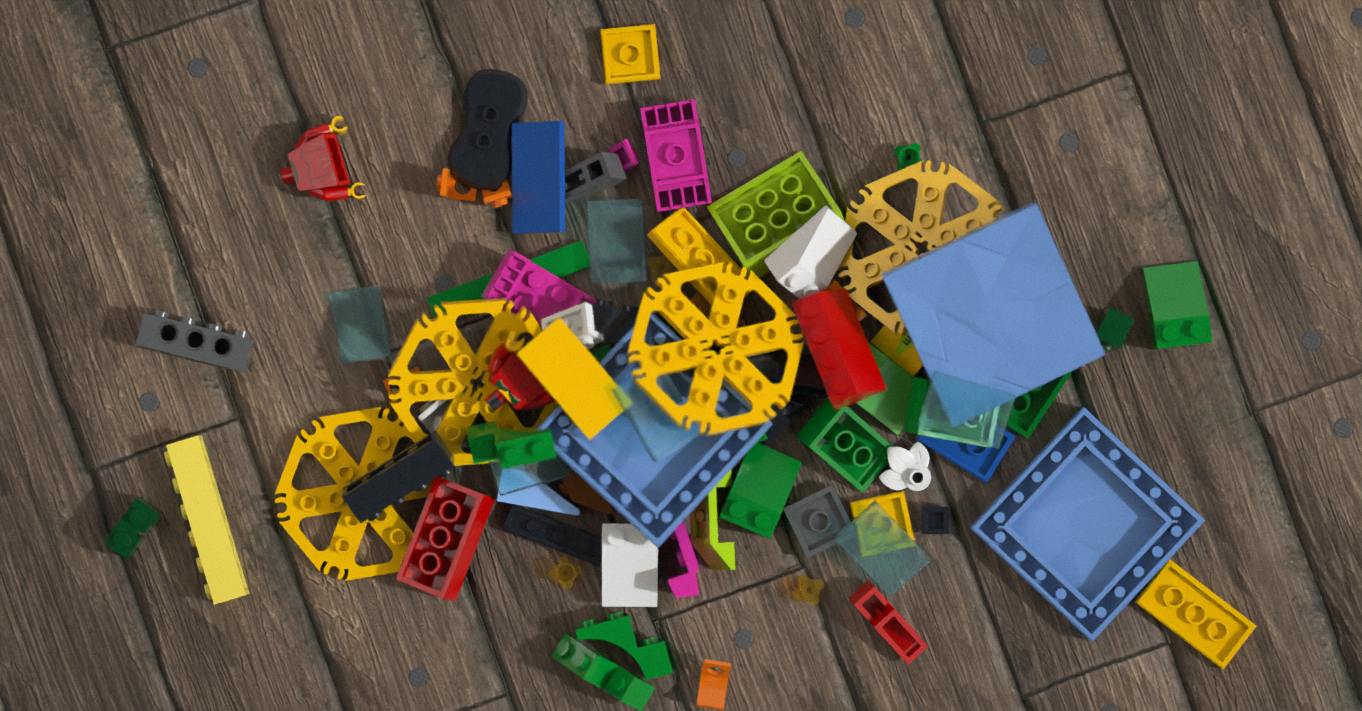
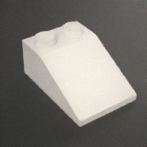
[764,206,857,299]
[602,523,658,607]

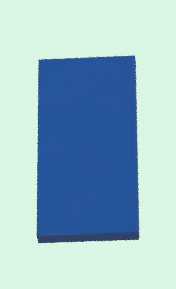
[512,121,565,234]

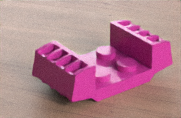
[640,99,712,212]
[481,248,596,328]
[668,521,699,598]

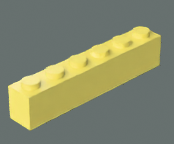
[164,435,250,605]

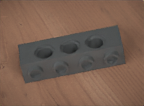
[136,309,255,372]

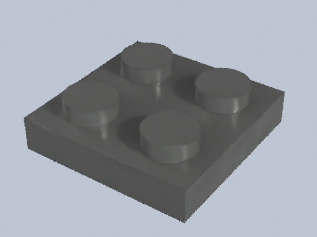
[783,484,857,558]

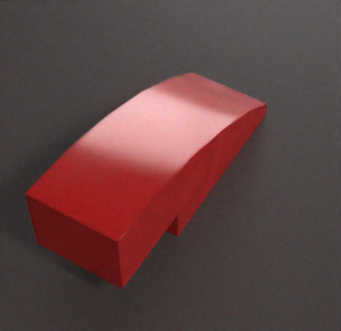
[848,580,929,665]

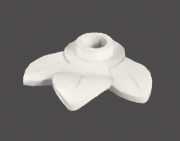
[879,442,931,491]

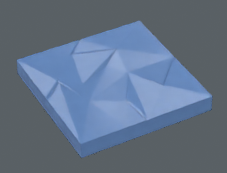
[881,201,1105,427]
[537,313,772,548]
[969,407,1205,642]

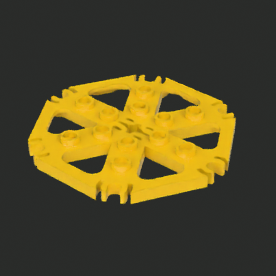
[837,160,1004,336]
[626,262,804,436]
[387,298,558,466]
[275,407,450,581]

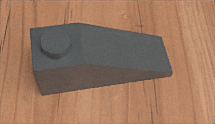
[565,152,627,204]

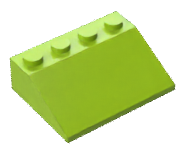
[707,151,845,278]

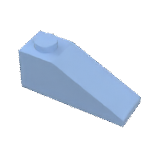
[497,465,580,516]

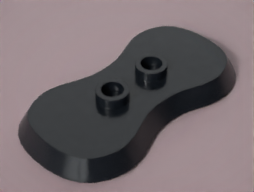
[448,69,528,190]

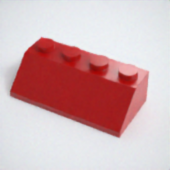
[792,288,887,411]
[396,476,495,601]

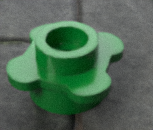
[894,143,922,171]

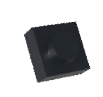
[921,506,950,534]

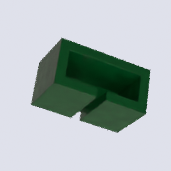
[1094,307,1135,353]
[104,497,163,559]

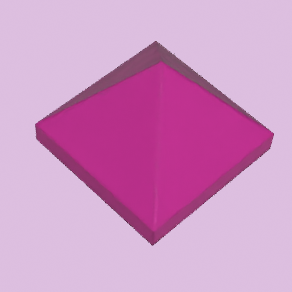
[609,139,639,172]

